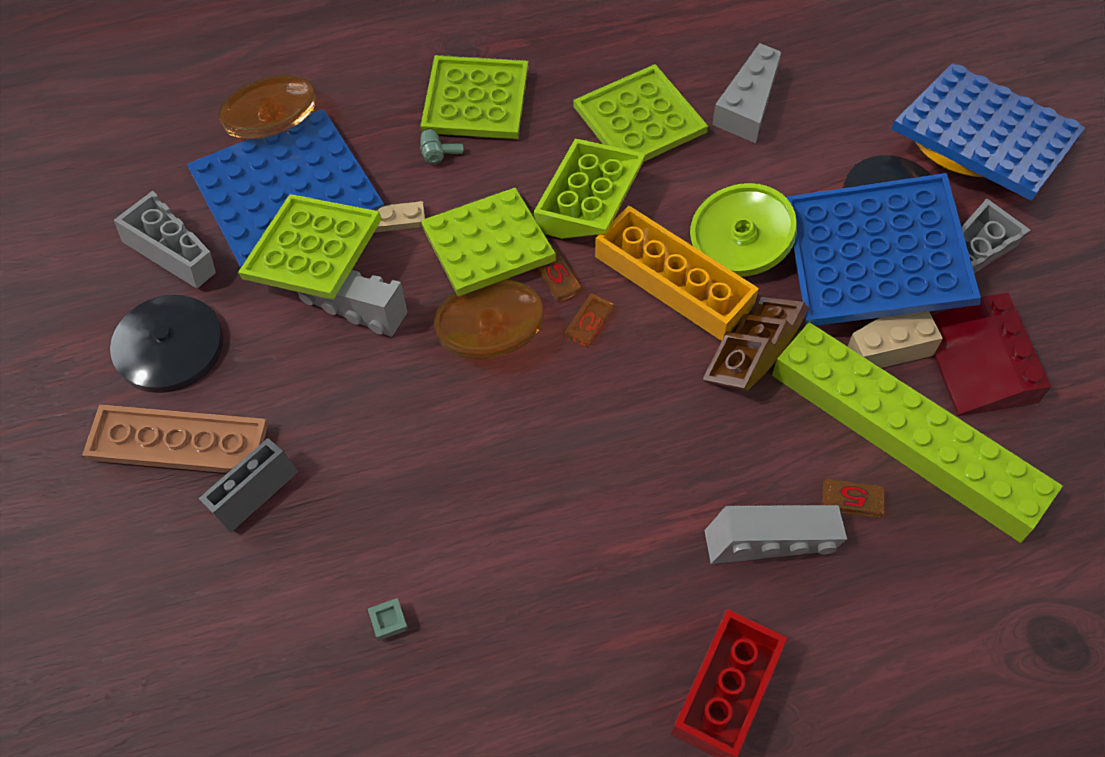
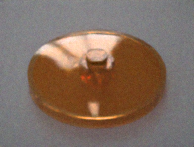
[219,75,316,139]
[434,280,544,359]

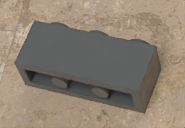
[198,438,299,533]

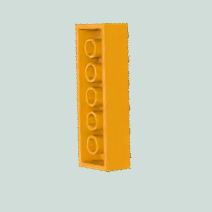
[595,206,759,341]

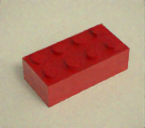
[671,609,787,757]

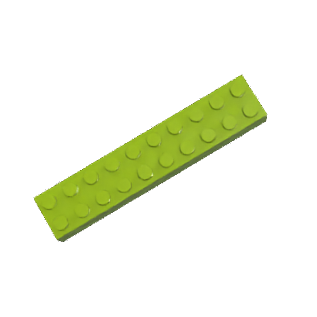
[772,322,1063,543]

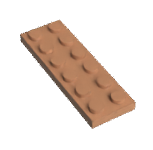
[82,404,268,473]

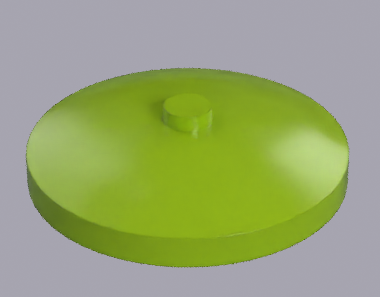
[690,183,797,277]

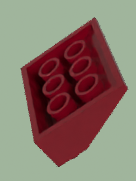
[932,292,1051,417]

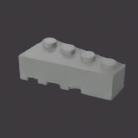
[712,43,781,143]
[114,191,216,288]
[962,199,1031,273]
[298,270,408,337]
[705,505,847,564]

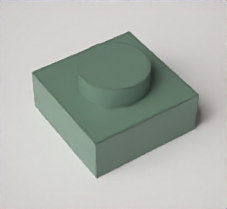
[368,598,408,641]

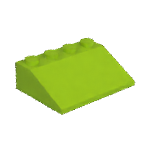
[534,139,646,238]

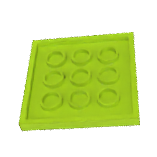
[421,56,528,139]
[574,64,708,161]
[421,188,556,296]
[238,194,382,300]

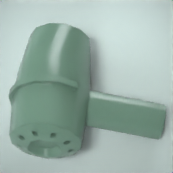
[420,129,463,165]

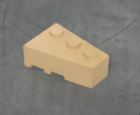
[847,311,943,368]

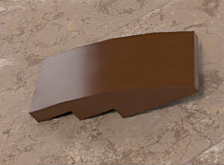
[702,297,809,391]

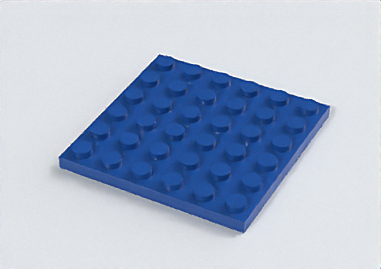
[891,64,1086,201]
[187,109,384,268]
[786,173,981,326]

